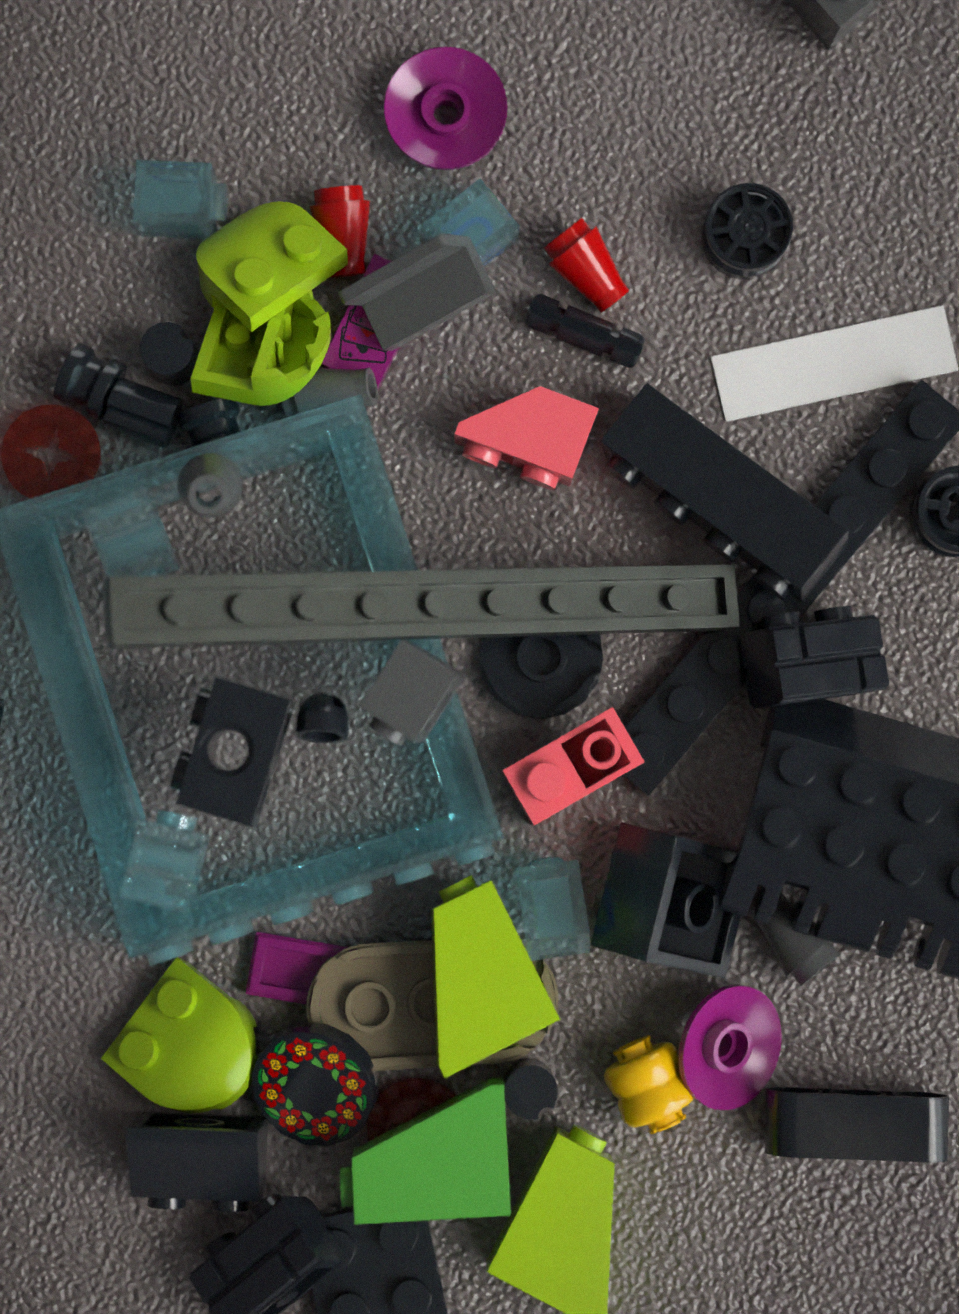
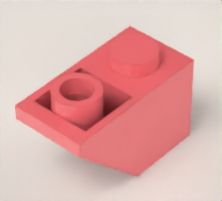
[454,386,599,490]
[501,707,644,826]

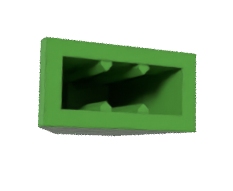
[340,1078,511,1224]

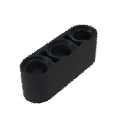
[764,1087,949,1162]

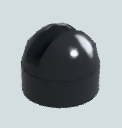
[295,692,349,743]

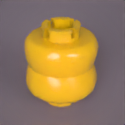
[604,1035,694,1134]

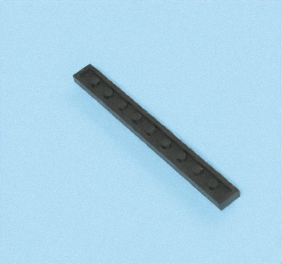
[104,564,740,648]

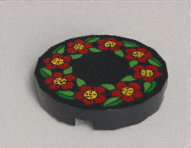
[252,1023,379,1146]

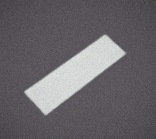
[711,305,959,422]

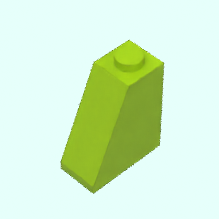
[431,875,561,1078]
[486,1124,615,1314]

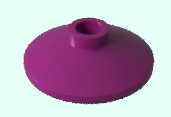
[384,47,508,170]
[678,985,782,1110]

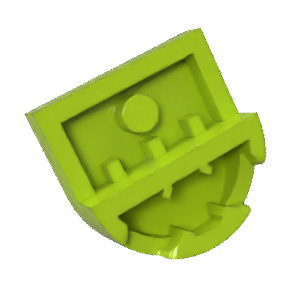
[196,201,348,332]
[191,290,331,406]
[101,957,258,1114]

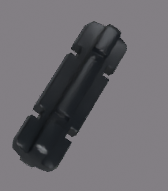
[525,294,645,368]

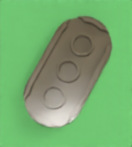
[306,939,558,1071]

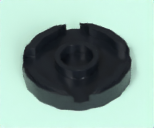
[479,634,603,720]

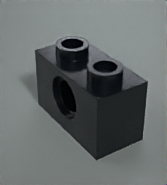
[170,676,296,827]

